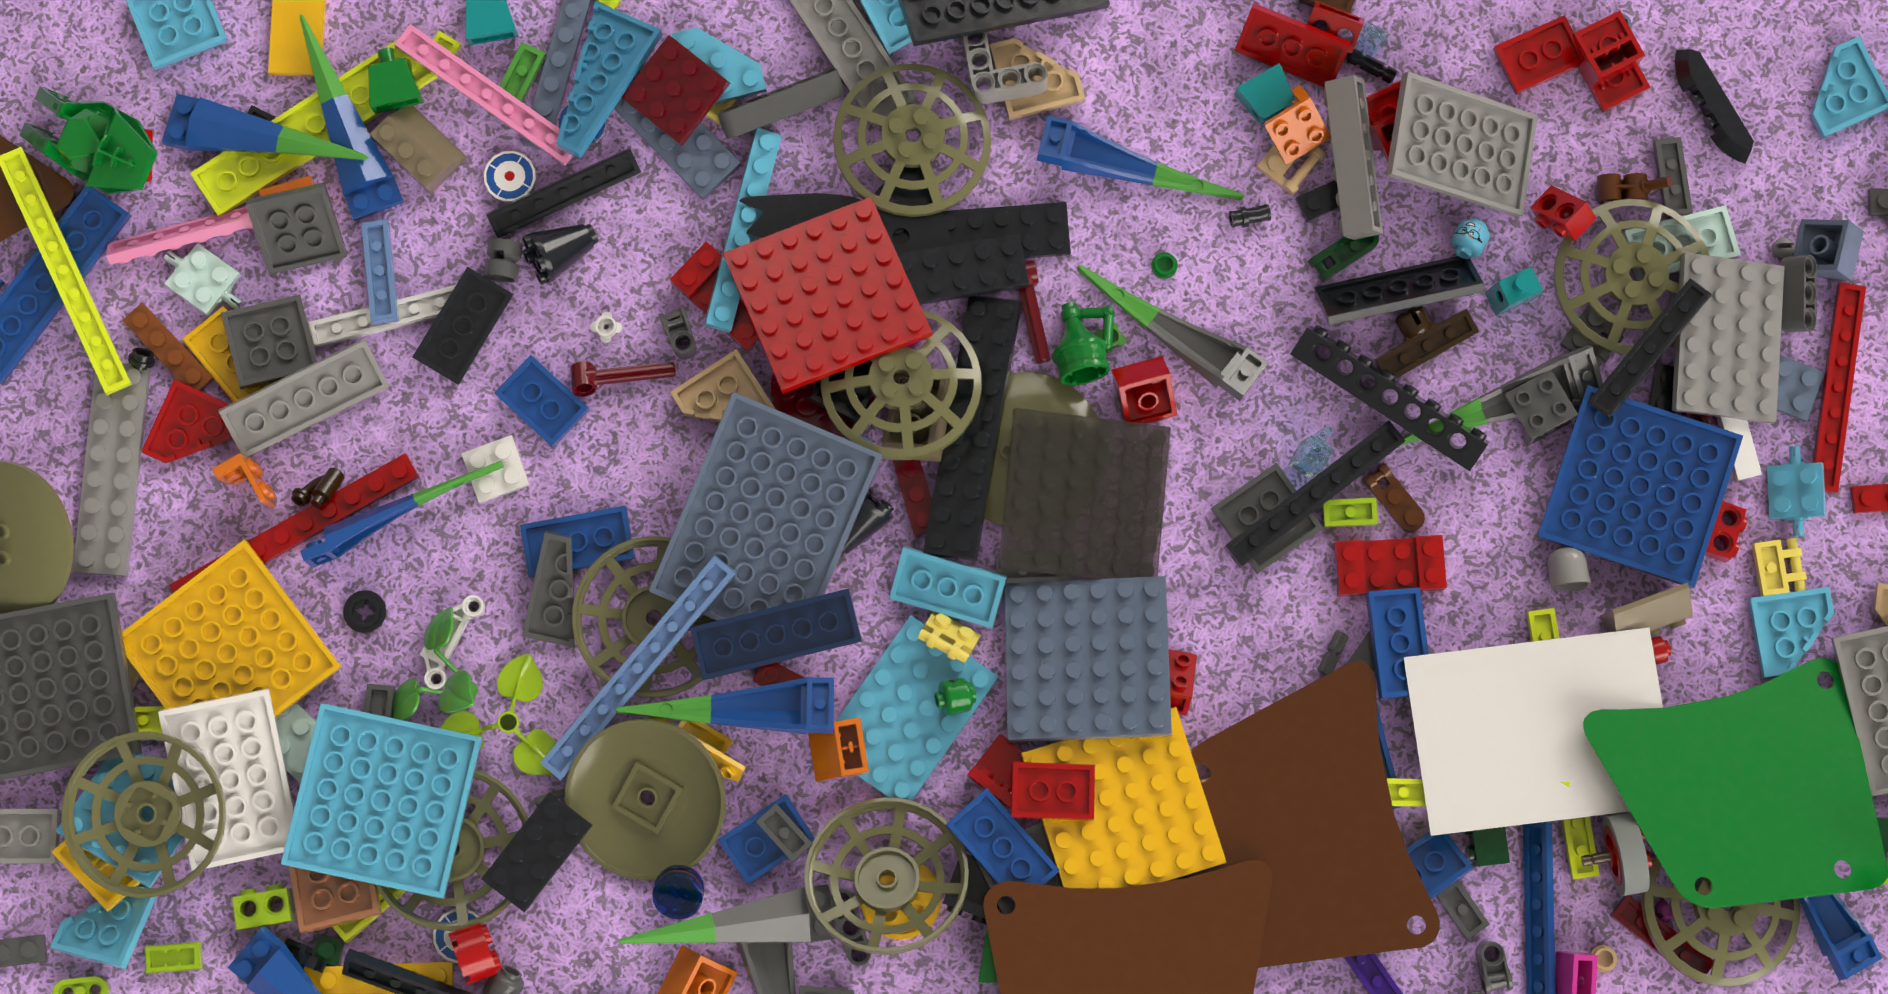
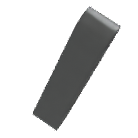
[717,68,846,139]

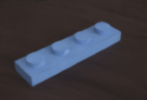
[361,219,399,325]

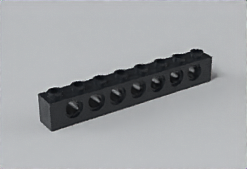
[1290,325,1489,471]

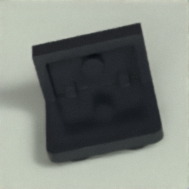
[943,854,999,925]

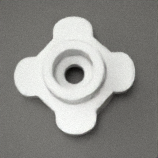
[590,312,622,343]

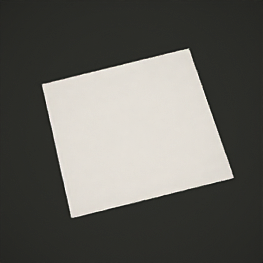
[1404,627,1663,836]

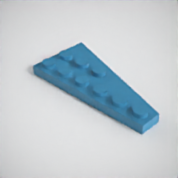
[556,1,663,159]

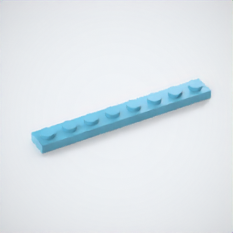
[704,128,782,333]

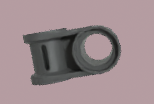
[658,305,697,360]
[1476,941,1513,994]

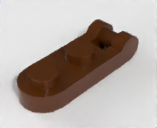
[1362,462,1425,532]

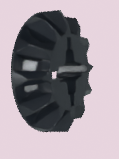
[343,590,387,633]

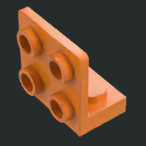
[1264,85,1331,164]
[212,453,277,509]

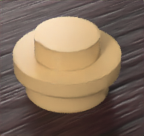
[1590,945,1617,973]

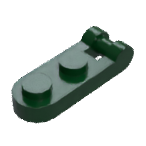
[1308,235,1379,283]

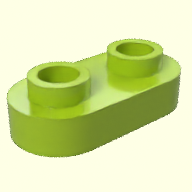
[52,976,110,994]

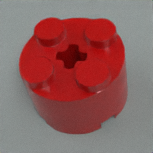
[448,922,502,986]

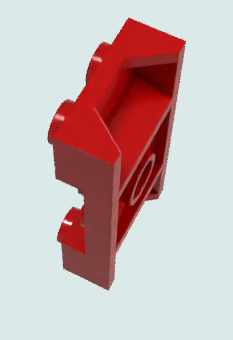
[670,241,759,354]
[1333,535,1447,597]

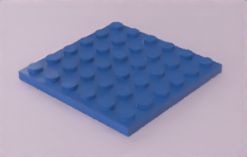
[1537,385,1743,589]

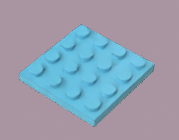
[56,754,185,888]

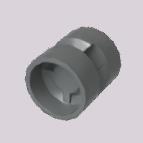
[483,238,523,283]

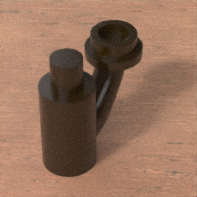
[291,468,345,508]

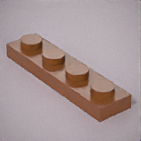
[123,303,214,391]

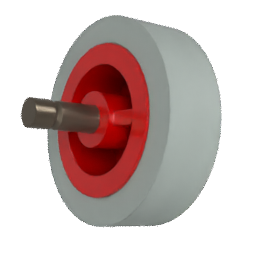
[1581,812,1652,896]

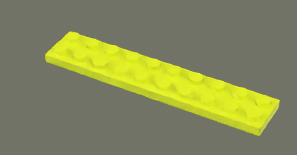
[190,39,438,217]

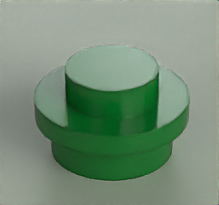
[1151,252,1178,279]

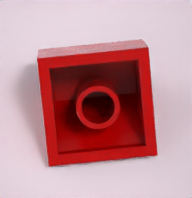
[1111,356,1178,429]

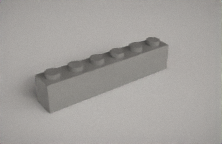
[1323,75,1383,240]

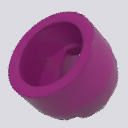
[1654,898,1673,922]

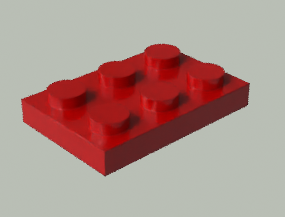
[1493,15,1584,95]
[1011,762,1095,821]

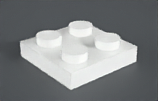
[461,435,530,504]

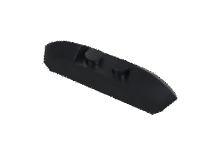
[1675,49,1754,164]

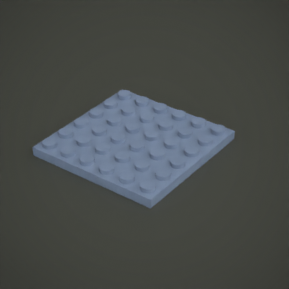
[1005,576,1172,742]

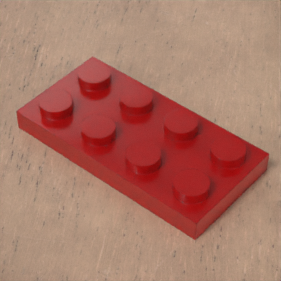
[1234,3,1351,88]

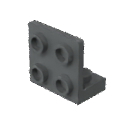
[1505,370,1578,446]

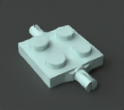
[164,243,242,316]

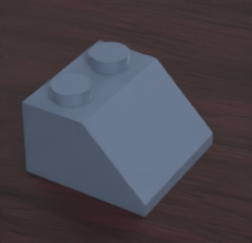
[1793,219,1864,281]

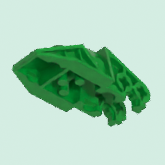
[20,86,158,194]

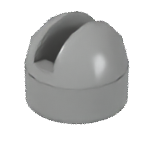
[1772,237,1795,259]

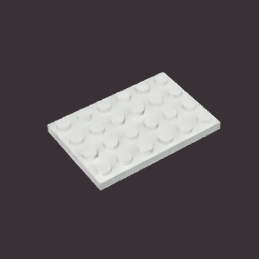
[158,688,294,871]

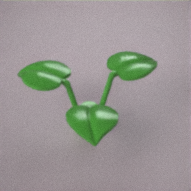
[392,607,478,721]

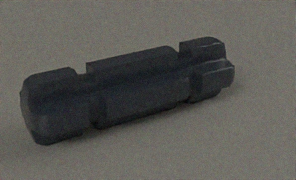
[1347,48,1397,83]

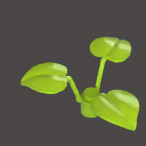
[441,654,556,775]

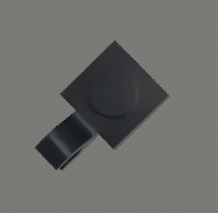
[285,938,327,973]

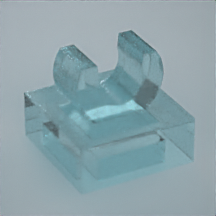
[1358,21,1390,55]

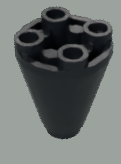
[522,224,598,285]
[840,488,894,557]

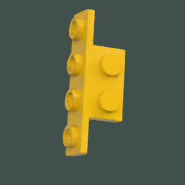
[649,717,745,782]

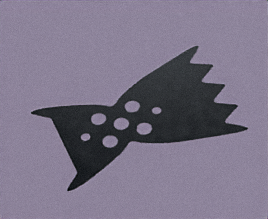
[739,162,954,254]

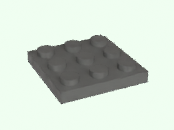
[246,182,347,274]
[221,295,317,390]
[1211,463,1323,574]

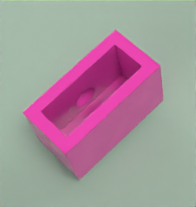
[1555,951,1598,994]

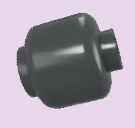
[483,965,524,994]

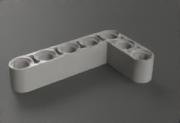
[963,32,1048,104]

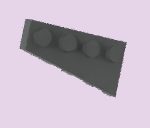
[522,531,575,648]

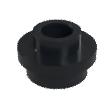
[128,348,155,370]

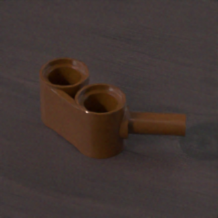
[1597,173,1673,204]

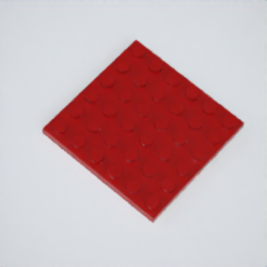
[723,197,932,394]

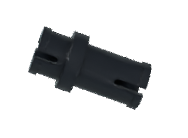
[1228,204,1271,228]

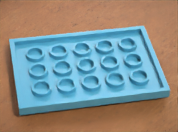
[836,615,999,801]

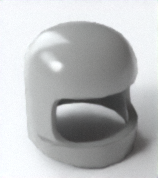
[1547,547,1591,591]

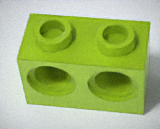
[232,884,297,930]

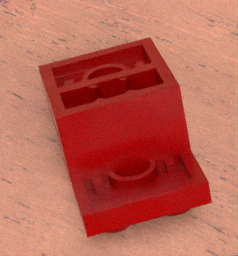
[1572,10,1651,113]
[1366,80,1401,162]

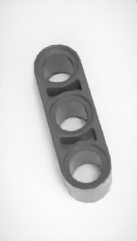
[1781,255,1817,333]
[830,889,871,966]

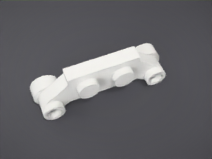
[420,595,485,690]

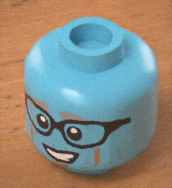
[1451,218,1490,259]

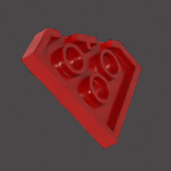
[141,379,233,463]

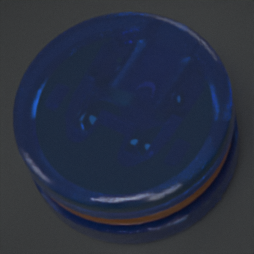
[652,865,705,919]

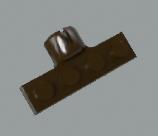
[1373,306,1479,378]

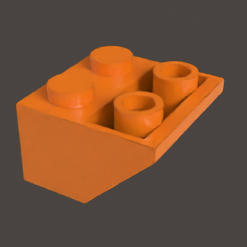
[808,718,869,782]

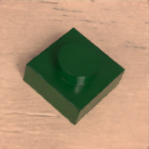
[313,934,345,966]

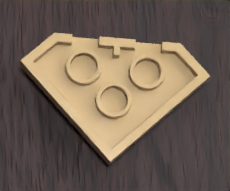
[989,38,1085,121]
[670,349,776,422]

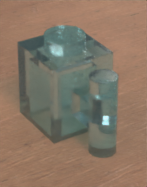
[1288,426,1334,478]

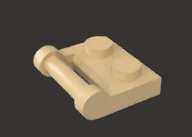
[1256,144,1326,196]

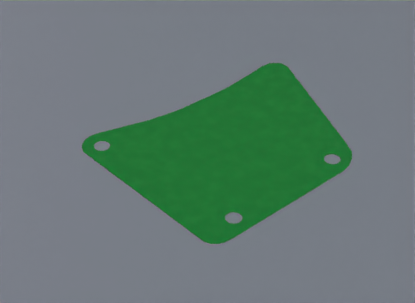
[1583,658,1888,908]

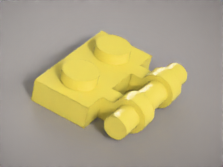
[1751,538,1807,596]
[917,612,981,664]

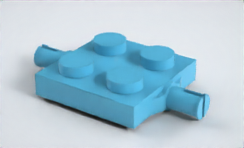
[1767,446,1826,537]

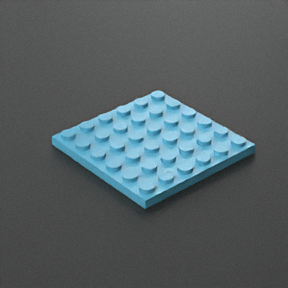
[281,703,482,899]

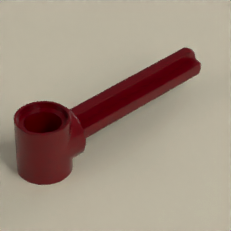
[1015,260,1051,364]
[570,361,676,397]

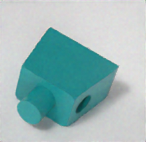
[466,0,519,46]
[1234,63,1294,126]
[1485,267,1543,316]

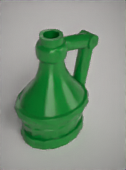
[1051,302,1115,386]

